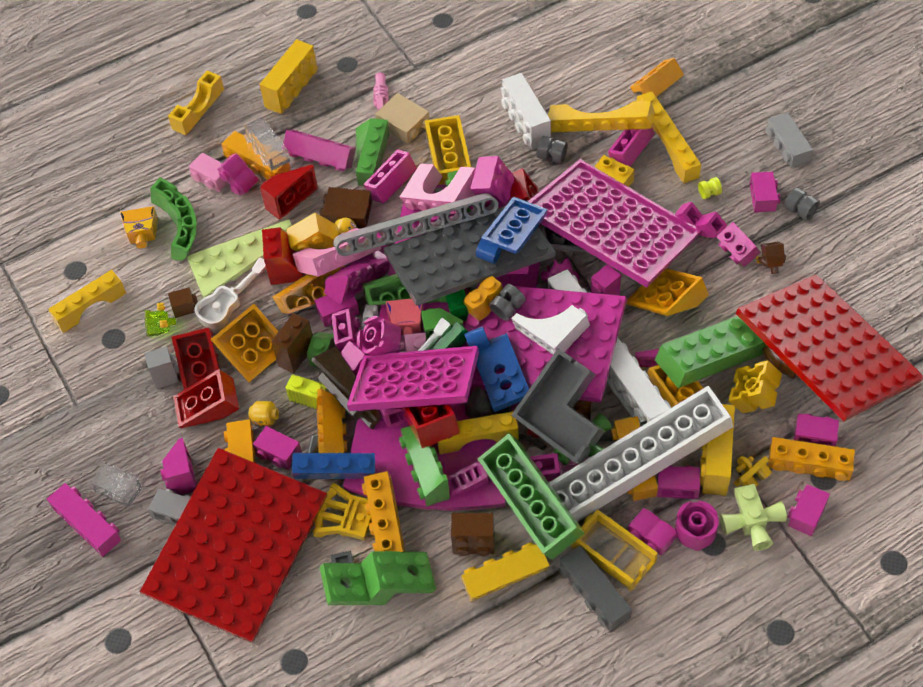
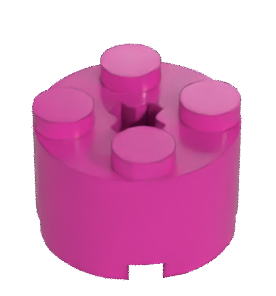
[357,316,401,355]
[675,501,719,551]

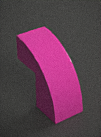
[675,202,727,238]

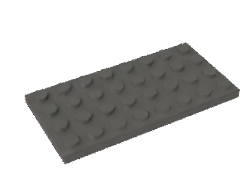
[384,206,555,306]

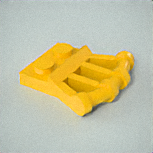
[313,483,371,540]

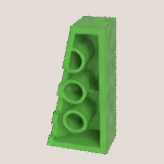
[356,118,390,186]
[362,274,447,305]
[399,426,450,506]

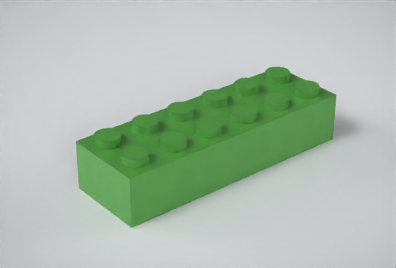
[655,316,767,388]
[478,433,585,559]

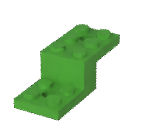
[320,551,436,605]

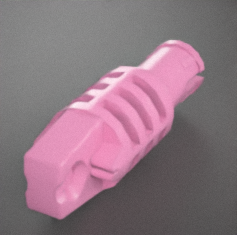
[373,72,389,110]

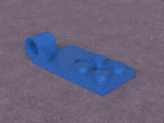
[476,197,548,264]
[464,326,529,412]

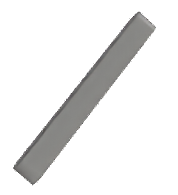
[333,193,498,256]

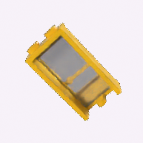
[571,509,658,591]

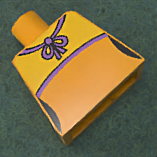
[120,206,158,249]

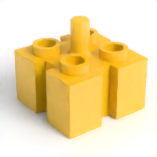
[728,360,782,414]

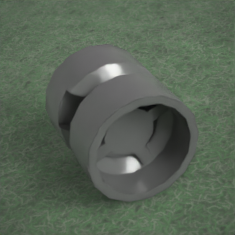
[537,136,568,164]
[785,187,820,221]
[489,284,526,321]

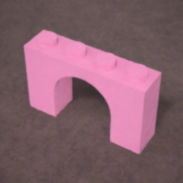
[400,164,475,214]
[293,228,381,276]

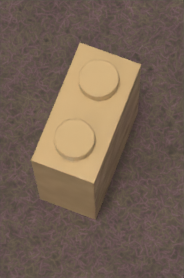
[375,93,430,144]

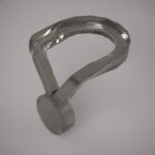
[518,434,547,452]

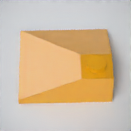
[626,268,709,316]
[211,304,279,383]

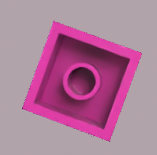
[470,156,514,208]

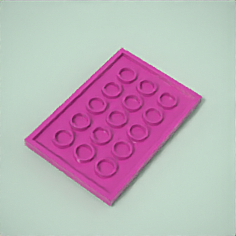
[347,346,479,411]

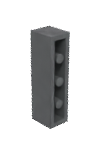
[559,546,632,632]

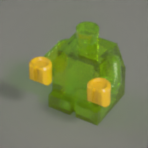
[144,303,176,337]

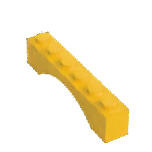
[636,91,701,184]
[548,101,655,132]

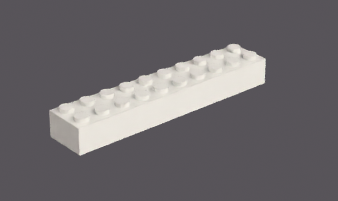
[548,269,671,427]
[549,386,733,522]

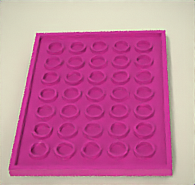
[528,159,702,287]
[462,283,627,403]

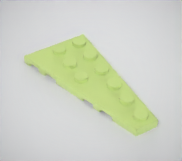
[187,219,292,298]

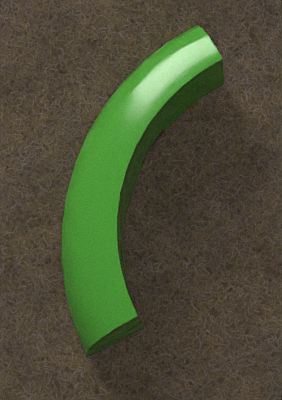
[150,177,197,261]

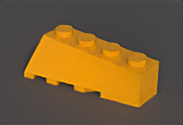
[272,266,345,314]
[317,389,347,453]

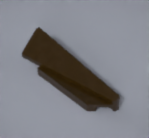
[311,347,382,430]

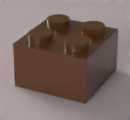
[451,513,495,556]

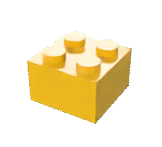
[286,213,339,252]

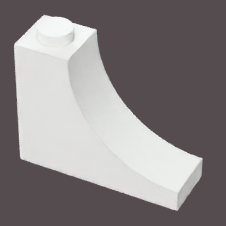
[511,305,590,355]

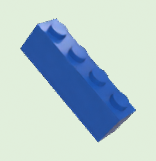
[292,453,375,479]

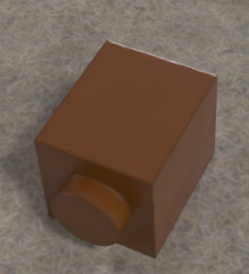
[168,287,198,318]

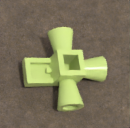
[720,484,787,551]

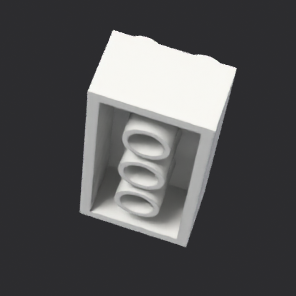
[501,73,551,151]

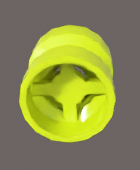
[698,177,722,200]

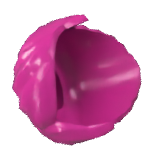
[540,257,580,283]

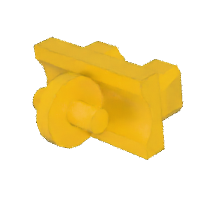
[733,456,772,487]

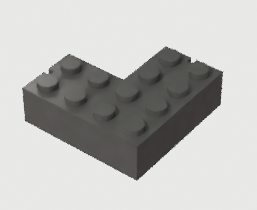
[511,348,605,464]

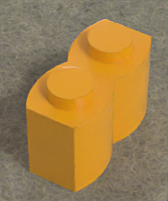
[464,276,503,321]

